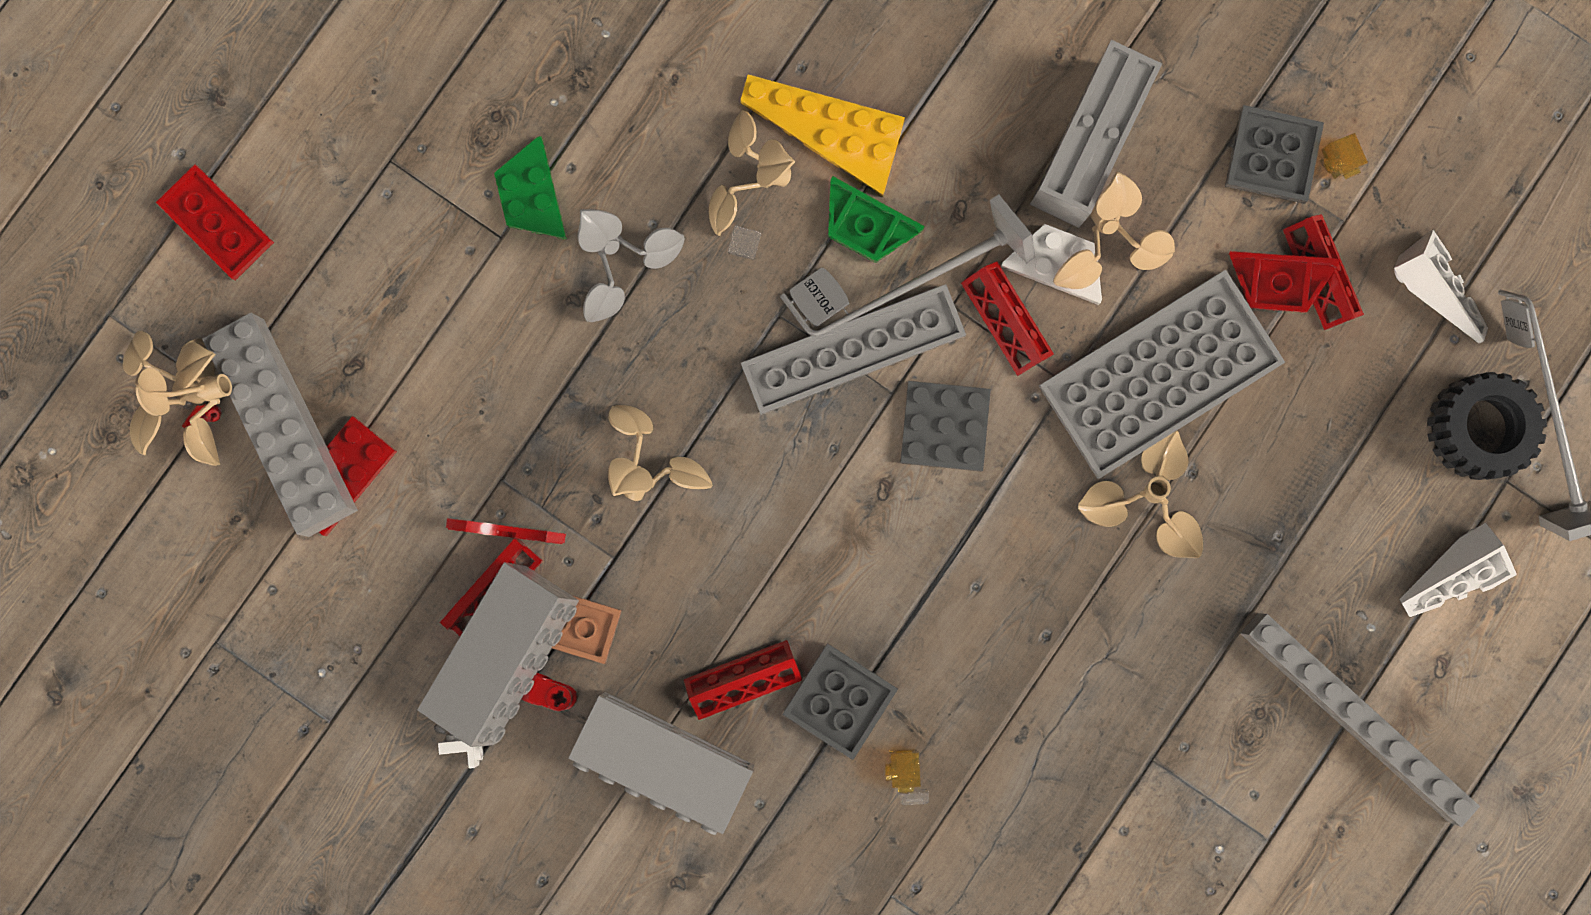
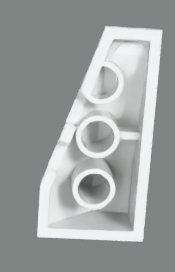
[1394,230,1488,343]
[1399,523,1517,617]

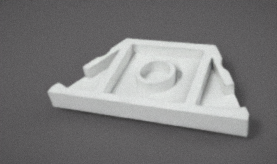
[1001,224,1102,305]

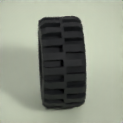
[1427,372,1547,480]

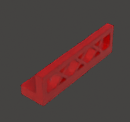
[1283,214,1364,330]
[961,261,1054,376]
[439,538,543,636]
[684,640,802,720]

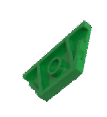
[494,136,567,240]
[828,176,925,263]

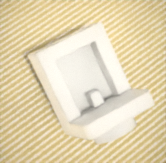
[438,734,483,768]

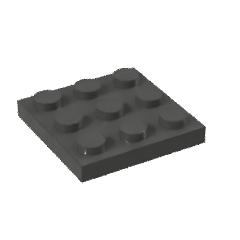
[1225,105,1324,204]
[900,381,991,472]
[782,643,898,760]

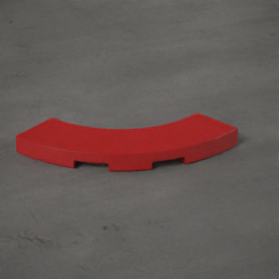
[446,518,566,544]

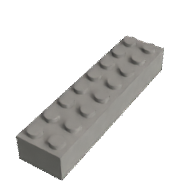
[202,313,358,537]

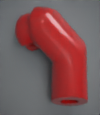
[181,404,222,428]

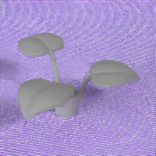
[578,209,685,322]

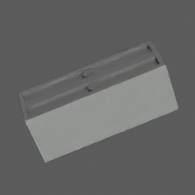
[1030,40,1162,228]
[417,562,579,747]
[568,692,754,835]

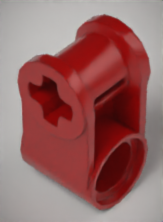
[521,673,577,711]

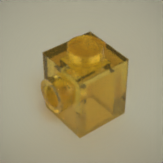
[1321,133,1368,180]
[885,750,921,793]

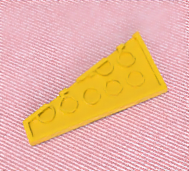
[740,74,905,197]

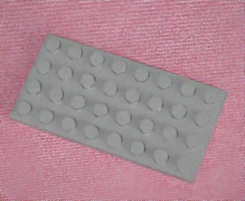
[1039,270,1285,479]

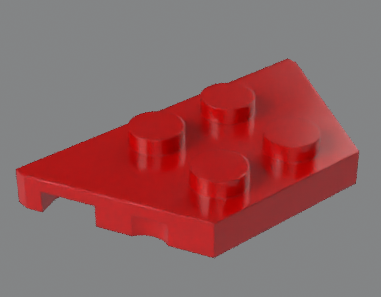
[1229,251,1340,313]

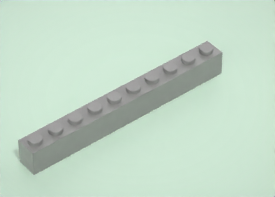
[1240,613,1480,827]

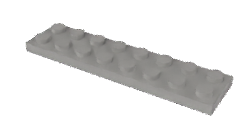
[741,284,966,415]

